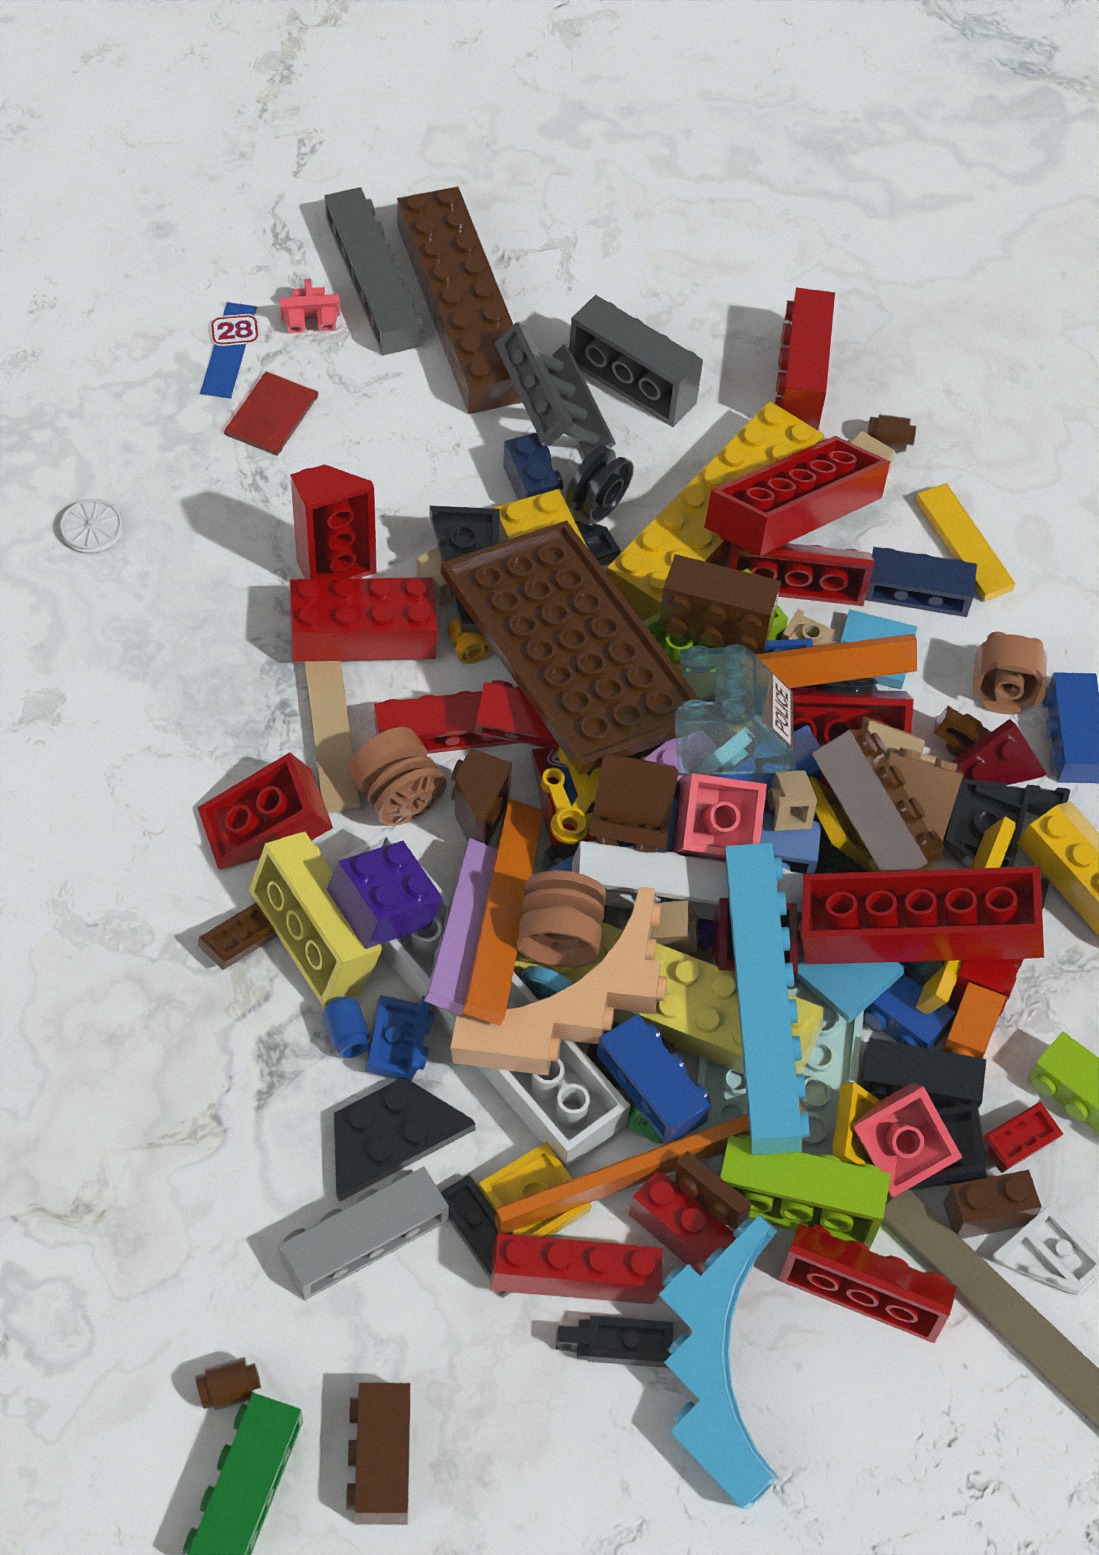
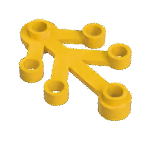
[541,747,601,844]

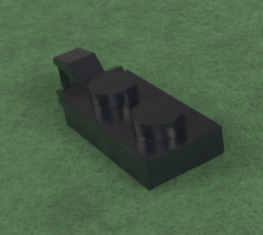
[555,1316,673,1368]

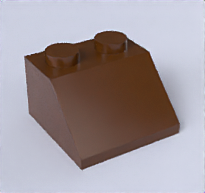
[451,748,512,846]

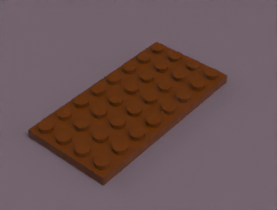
[440,520,712,775]

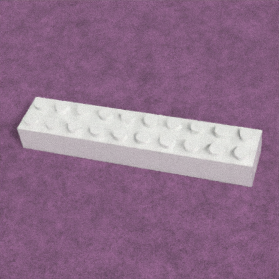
[328,827,630,1169]

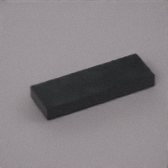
[440,1175,512,1298]

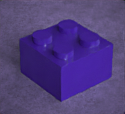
[327,840,443,949]

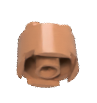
[973,631,1047,715]

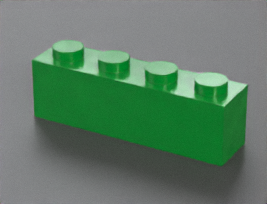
[183,1392,303,1555]

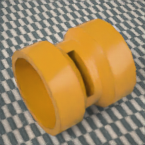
[447,618,492,664]

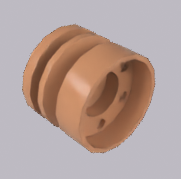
[348,727,447,826]
[517,870,606,968]

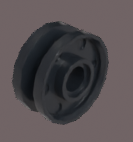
[565,445,634,523]

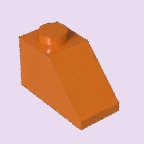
[942,982,1006,1058]

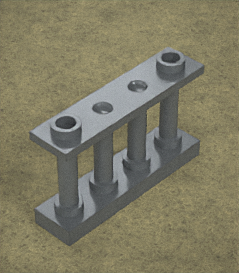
[494,321,616,457]

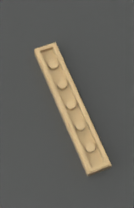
[304,661,360,813]

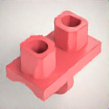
[280,278,340,333]

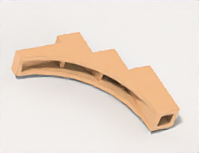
[450,887,667,1076]

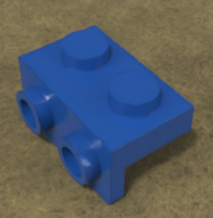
[365,995,434,1081]

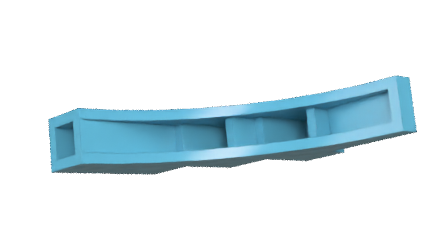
[658,1215,779,1510]

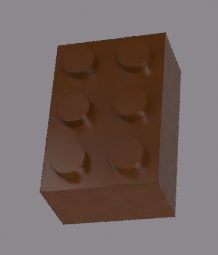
[658,554,781,655]

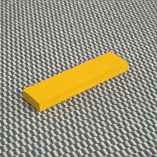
[915,483,1016,602]

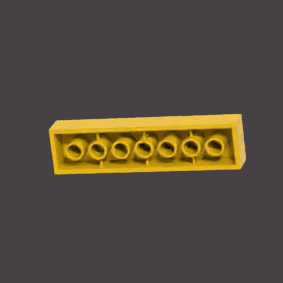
[606,401,824,620]

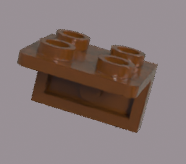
[589,754,678,852]

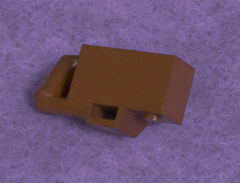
[933,705,992,757]

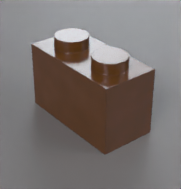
[943,1170,1042,1239]

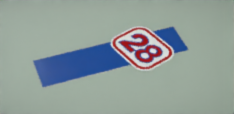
[200,302,260,399]

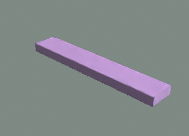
[424,838,496,1016]

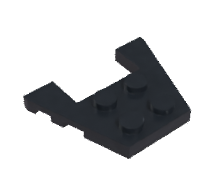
[943,779,1070,909]

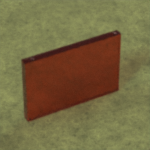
[224,371,318,456]

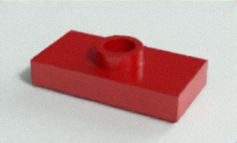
[983,1101,1064,1174]

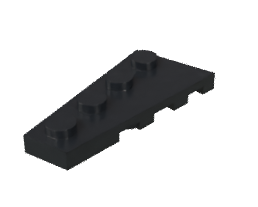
[429,506,500,632]

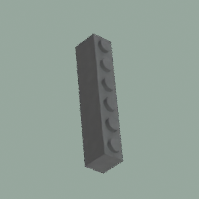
[324,187,424,356]

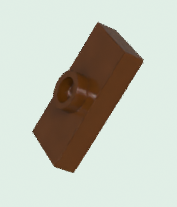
[197,903,278,970]

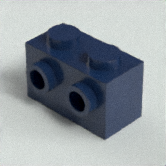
[503,433,563,500]

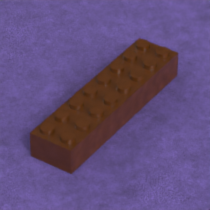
[397,186,522,414]

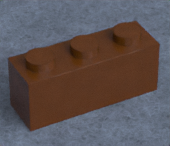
[346,1383,411,1525]

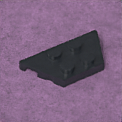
[334,1077,475,1202]

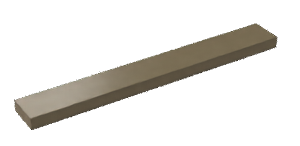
[882,1190,1099,1430]

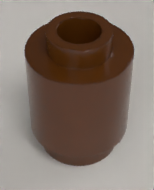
[867,414,916,452]
[196,1357,262,1410]

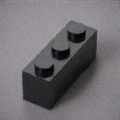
[859,1037,987,1109]

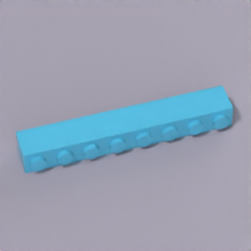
[725,843,809,1155]

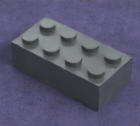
[569,295,703,427]

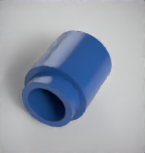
[322,997,370,1058]

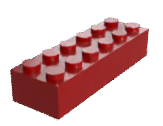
[704,436,890,556]
[801,866,1044,965]

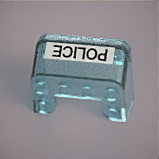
[675,644,794,775]

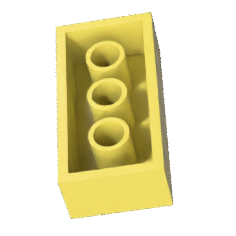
[249,831,382,1007]

